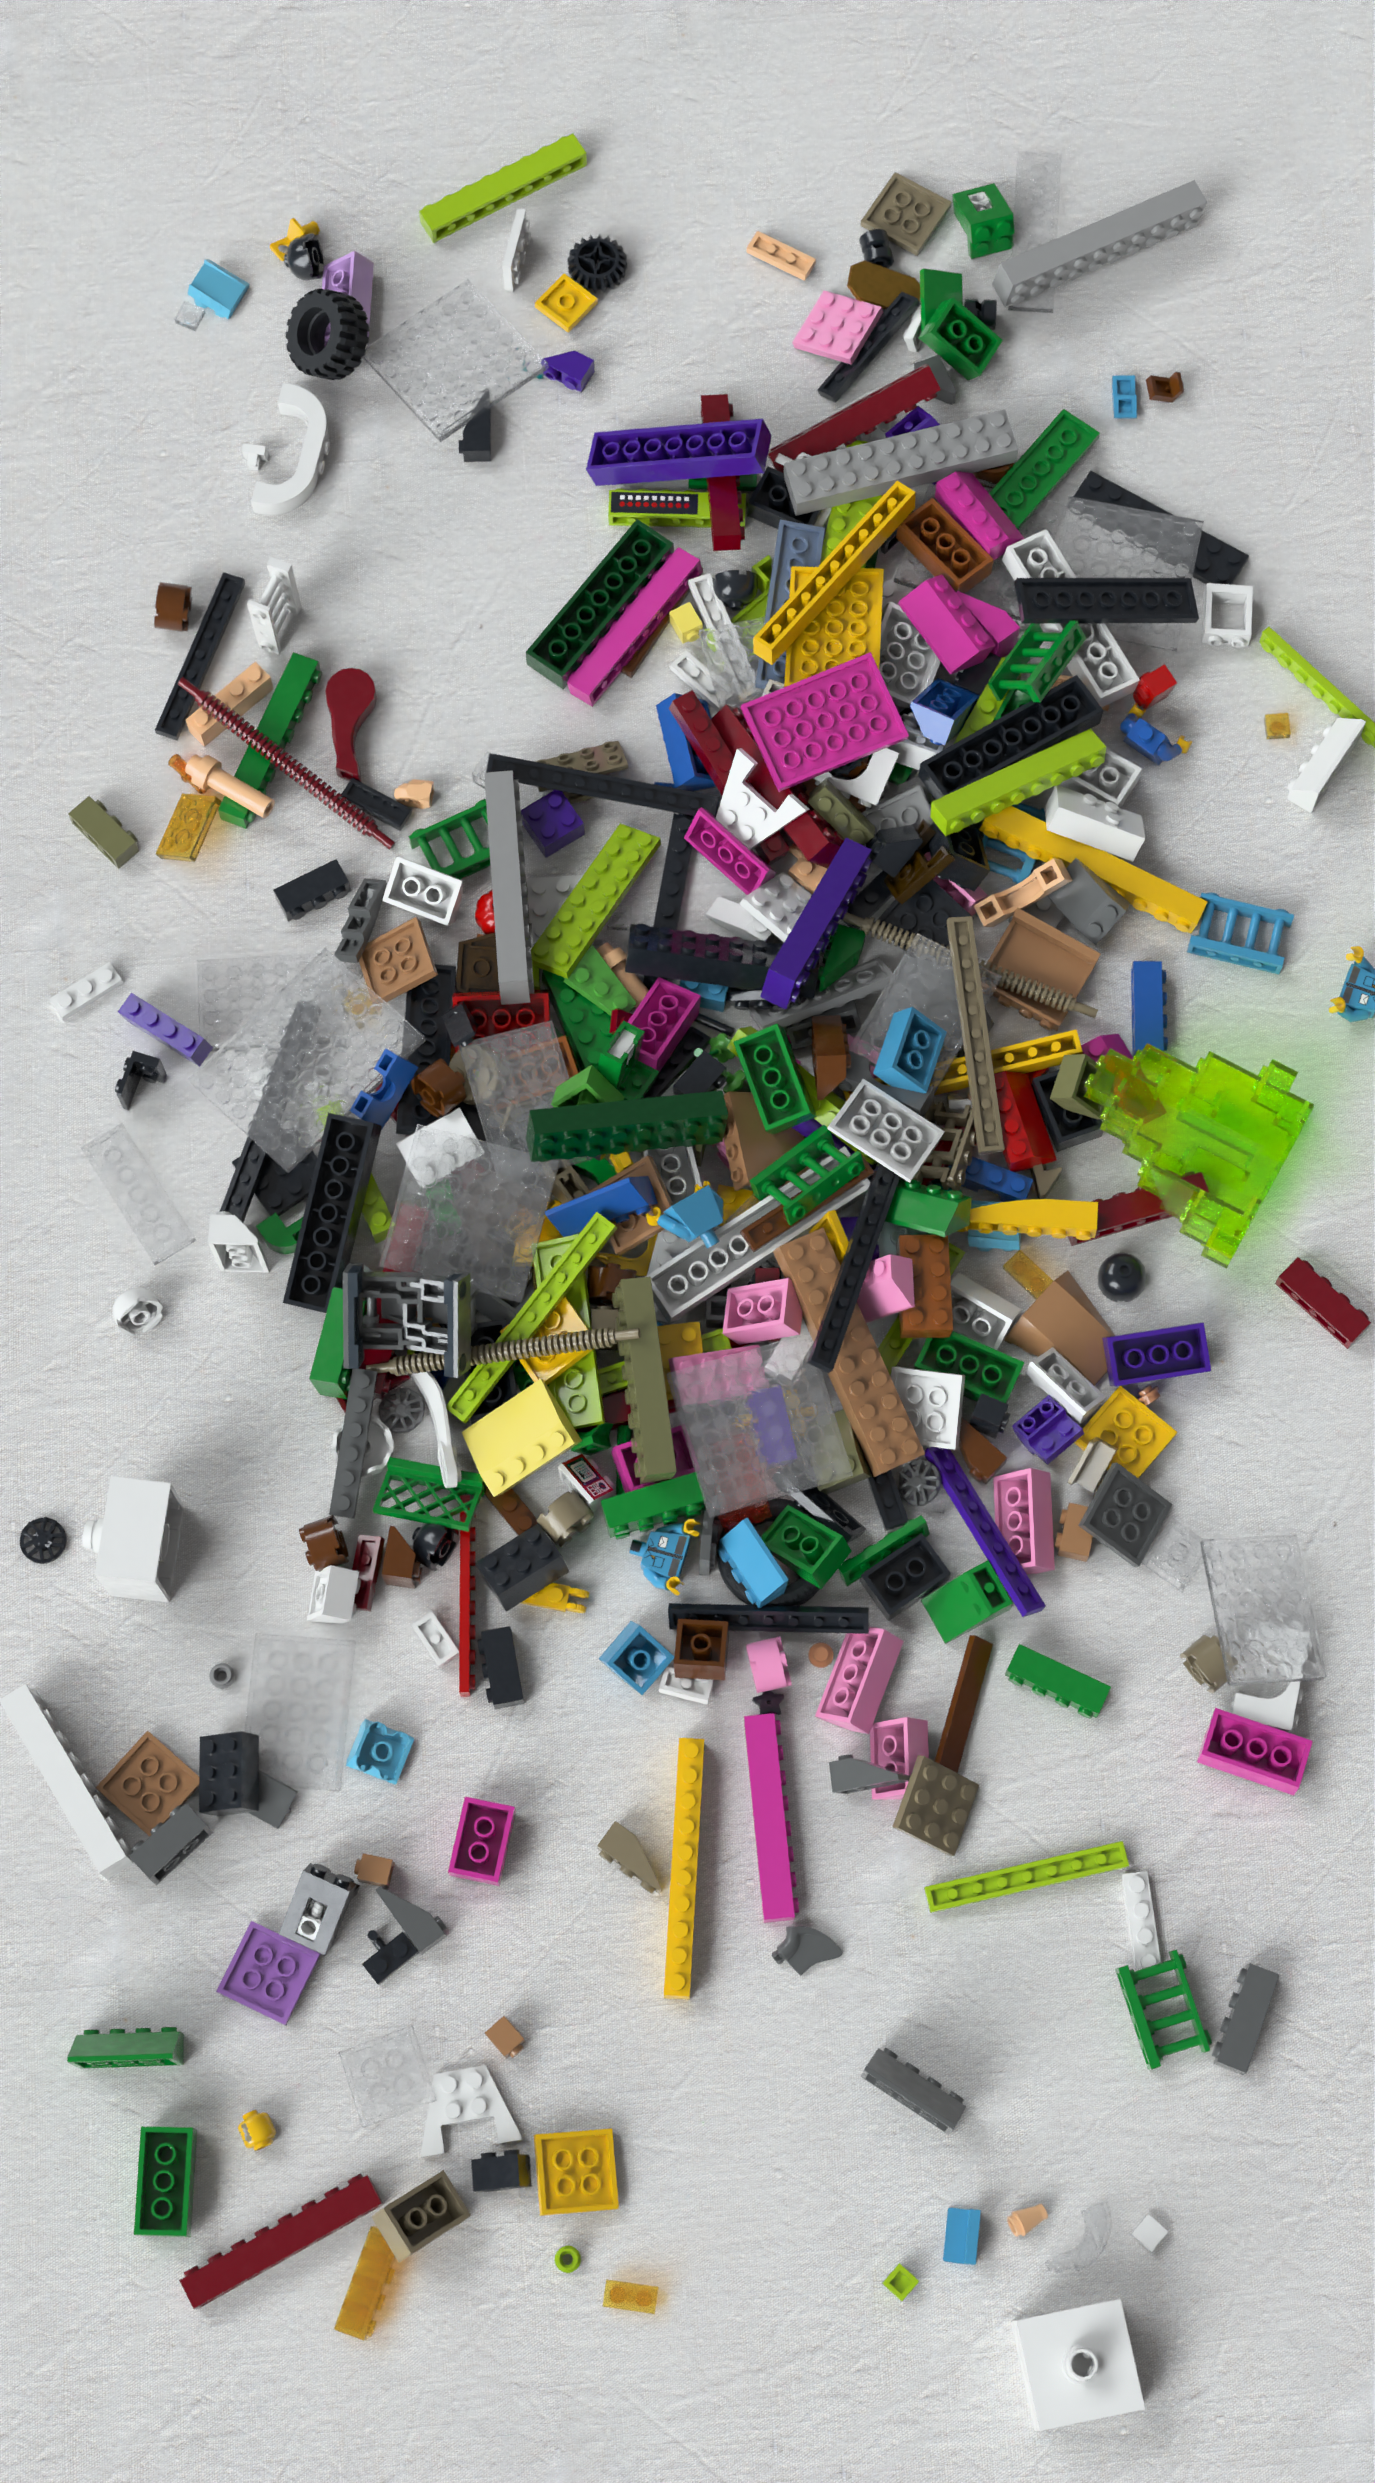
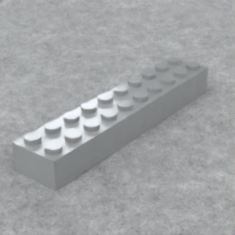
[992,180,1207,307]
[784,409,1018,516]
[484,771,534,1005]

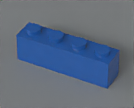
[1131,961,1168,1059]

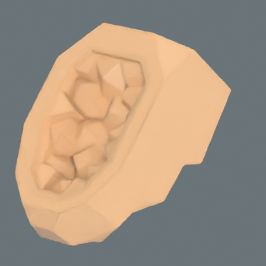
[394,779,434,809]

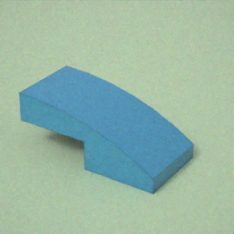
[1112,375,1137,419]

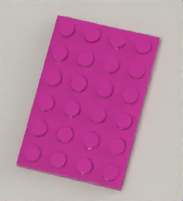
[741,652,909,792]

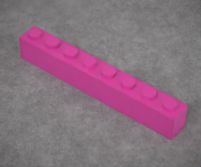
[567,547,703,707]
[744,1713,799,1923]

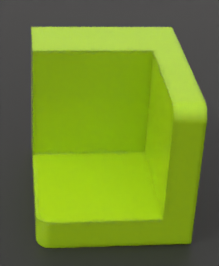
[751,555,772,593]

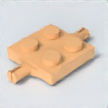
[788,843,827,894]

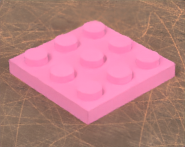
[792,291,883,365]

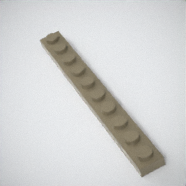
[946,916,1004,1154]

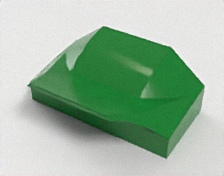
[571,1422,613,1456]

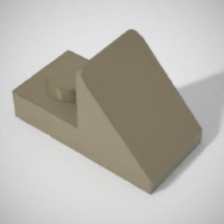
[1030,1164,1063,1199]

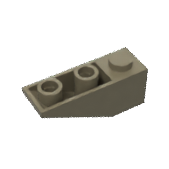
[597,1821,662,1894]

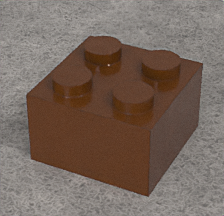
[674,1619,729,1680]

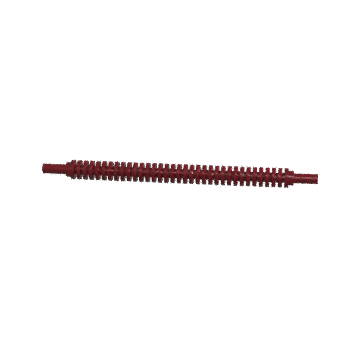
[178,677,395,850]

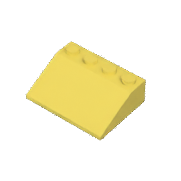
[461,1378,582,1497]

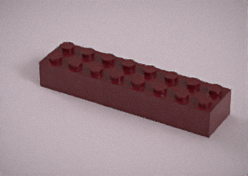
[711,704,845,869]

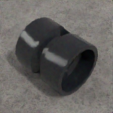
[859,229,894,268]
[964,299,997,330]

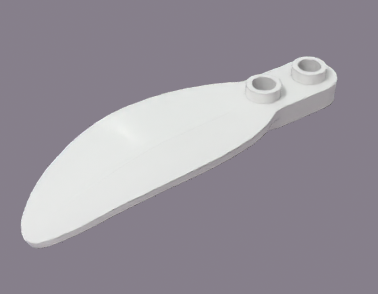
[410,1371,461,1488]

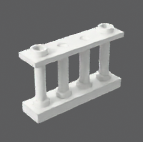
[247,557,302,654]

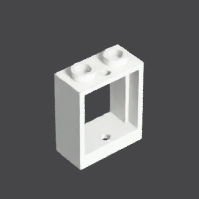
[1202,583,1253,648]

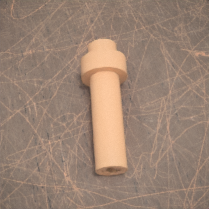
[185,754,275,818]
[597,942,649,1008]

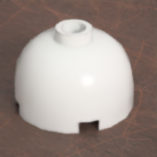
[113,1287,163,1336]

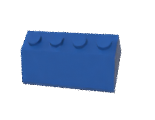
[910,678,980,745]
[656,693,716,792]
[544,1176,658,1237]

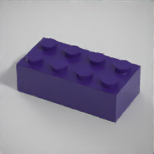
[1102,1322,1211,1386]

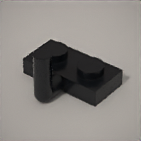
[362,1930,419,1985]

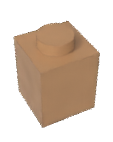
[354,1853,395,1888]
[485,2016,526,2059]

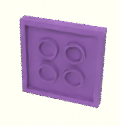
[216,1921,321,2026]

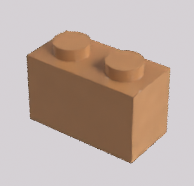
[1054,1503,1093,1562]

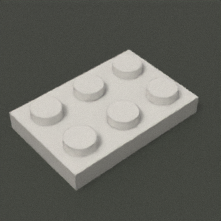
[502,208,531,292]

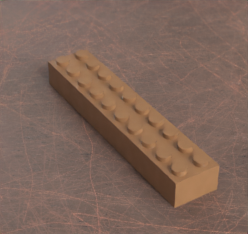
[773,1228,925,1477]

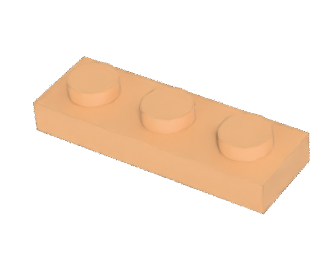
[747,231,816,281]

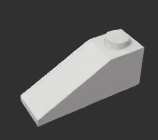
[706,897,776,943]

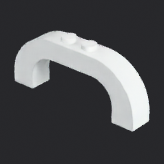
[251,383,330,515]

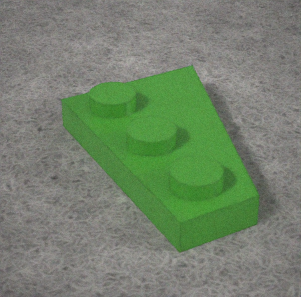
[564,945,636,1016]

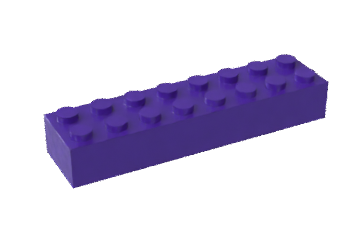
[586,419,772,486]
[760,838,872,1009]

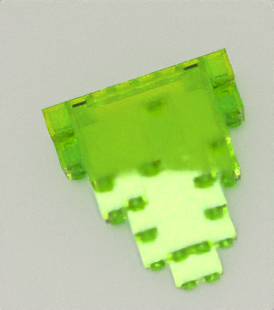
[1084,1043,1314,1269]

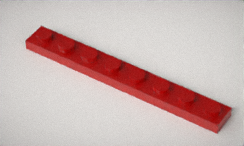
[459,1495,476,1697]

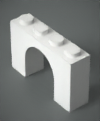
[813,748,899,808]
[1230,1620,1312,1733]

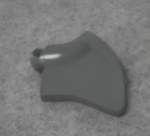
[772,1926,842,1976]

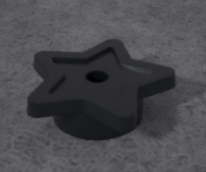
[752,1690,785,1715]

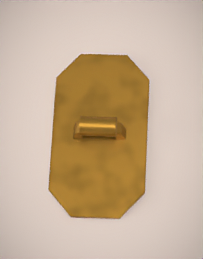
[847,260,920,316]

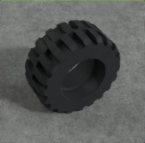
[286,288,370,380]

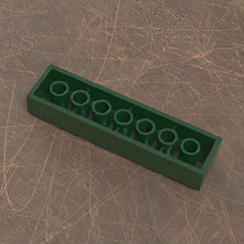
[525,519,674,689]
[526,1090,728,1162]

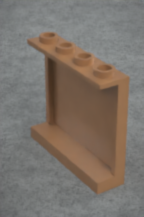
[980,908,1101,1031]
[723,1091,810,1191]

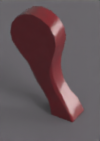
[325,668,377,782]

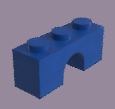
[349,1048,418,1130]
[961,1156,1033,1202]

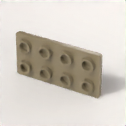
[536,741,629,804]

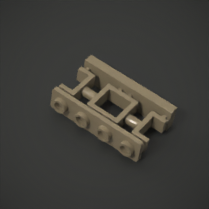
[900,1101,977,1191]

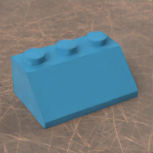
[873,1007,947,1093]
[718,1518,789,1608]

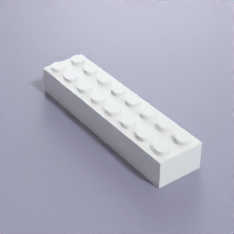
[1002,529,1140,708]
[0,1684,134,1880]

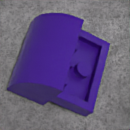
[1012,1395,1084,1465]

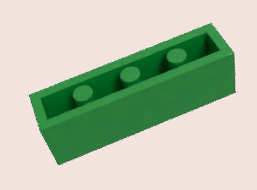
[1005,1644,1111,1719]

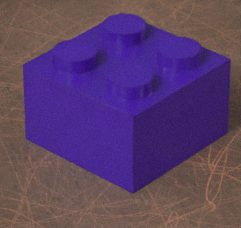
[521,790,585,858]

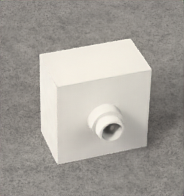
[83,1476,185,1603]
[1011,2299,1145,2431]

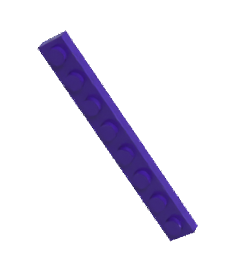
[924,1447,1046,1617]

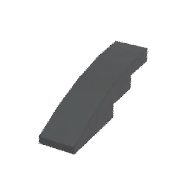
[334,878,387,963]

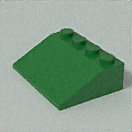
[67,2027,184,2069]

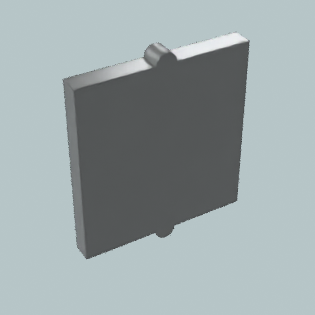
[248,1770,298,1829]

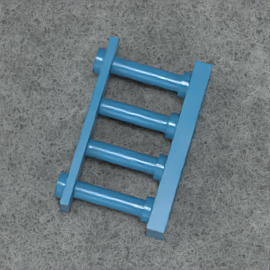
[982,803,1046,884]
[1187,892,1294,974]

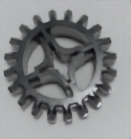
[567,234,627,293]

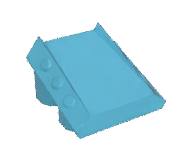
[187,259,250,319]
[967,1200,1021,1252]
[346,1719,414,1785]

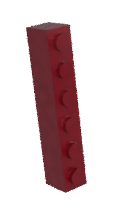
[1068,1172,1211,1246]

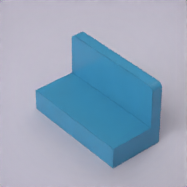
[943,2208,981,2265]

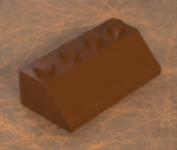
[812,1015,851,1100]

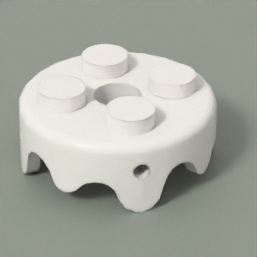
[332,1416,394,1478]

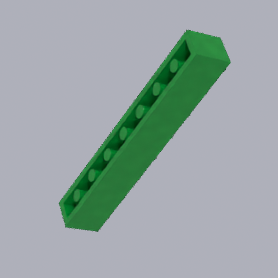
[218,652,322,829]

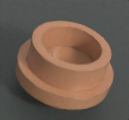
[1137,1385,1161,1406]
[808,1643,833,1668]

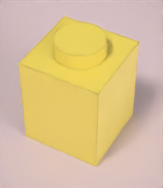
[669,602,703,644]

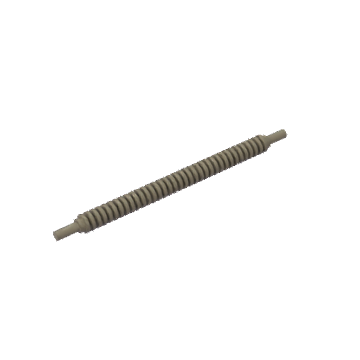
[840,912,1098,1019]
[366,1327,641,1376]

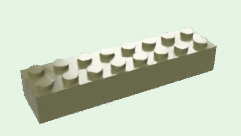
[612,1276,677,1484]

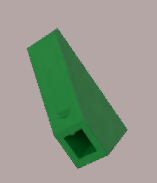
[818,924,866,991]

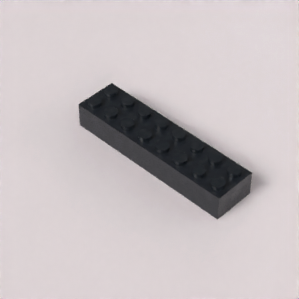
[918,675,1103,800]
[625,924,819,998]
[283,1113,382,1313]

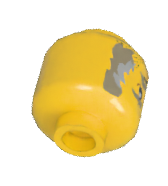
[238,2110,276,2151]

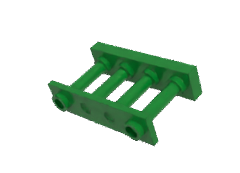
[988,621,1086,702]
[408,799,491,880]
[749,1125,865,1226]
[1115,1950,1212,2070]

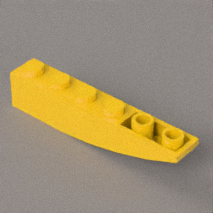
[958,1199,1098,1240]

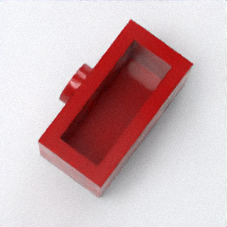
[1133,664,1177,710]

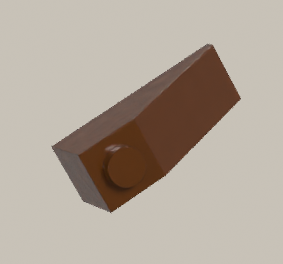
[959,1417,1007,1484]

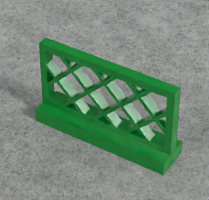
[373,1457,486,1532]

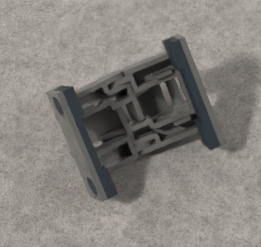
[343,1263,478,1378]

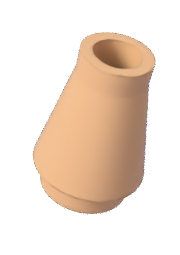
[1007,2203,1048,2237]

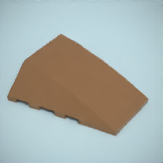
[1004,1270,1115,1386]

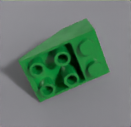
[921,1560,1013,1644]

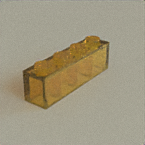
[334,2226,396,2341]

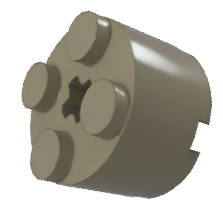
[536,1490,595,1548]
[1180,1635,1240,1694]

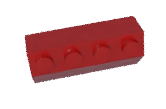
[994,1071,1057,1172]

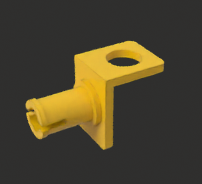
[270,218,320,261]

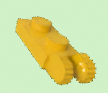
[521,1583,590,1613]

